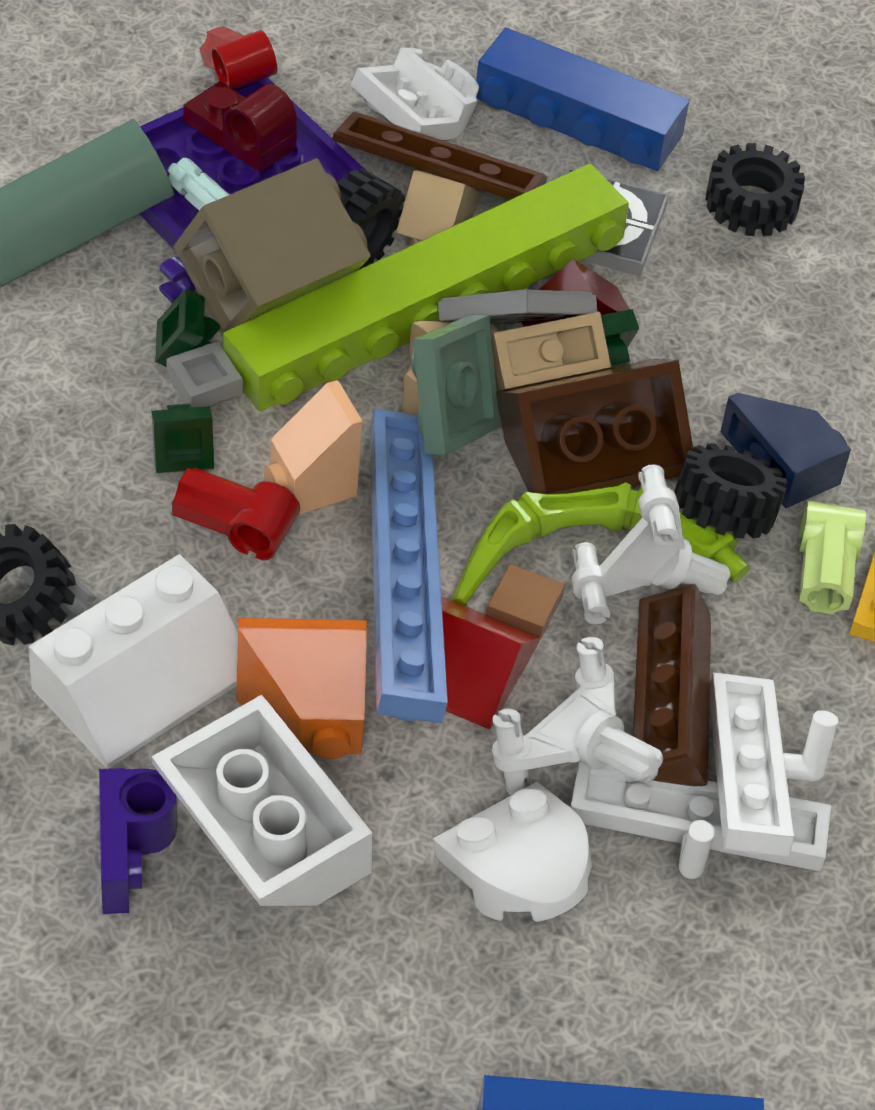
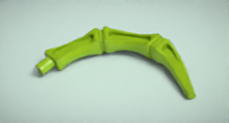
[451,482,750,606]

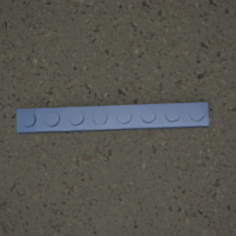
[370,408,448,724]

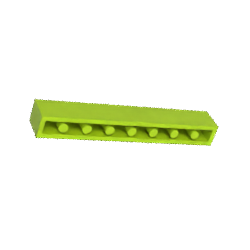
[223,163,629,412]

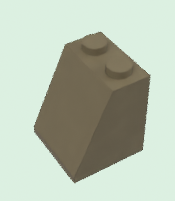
[173,158,371,338]

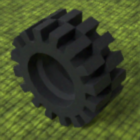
[705,143,805,236]
[337,169,405,270]
[674,444,787,539]
[0,524,76,645]

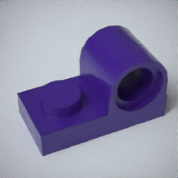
[99,768,178,914]

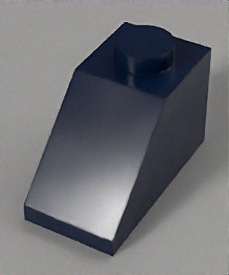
[720,393,851,509]

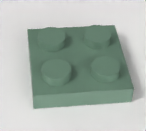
[411,315,501,455]

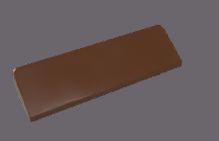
[332,112,548,200]
[633,584,711,786]

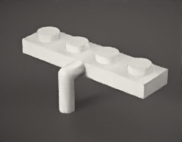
[709,672,839,857]
[570,761,831,879]

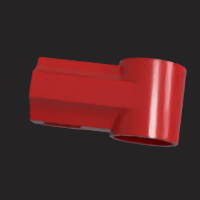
[199,26,278,89]
[172,467,301,561]

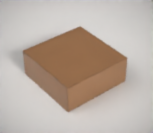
[486,563,565,639]

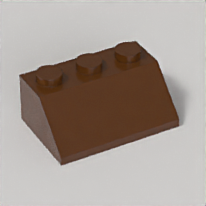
[496,359,693,494]

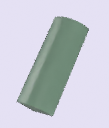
[0,119,174,287]

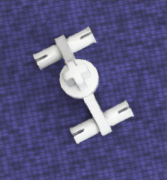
[571,465,730,624]
[492,637,663,795]

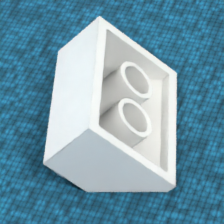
[28,554,238,769]
[152,695,372,906]

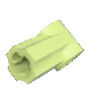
[798,500,866,615]

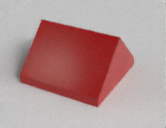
[441,596,540,730]

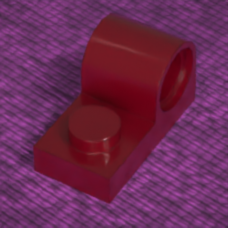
[183,81,297,172]

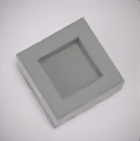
[166,341,243,408]

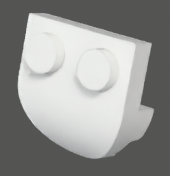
[350,47,479,140]
[432,782,593,922]

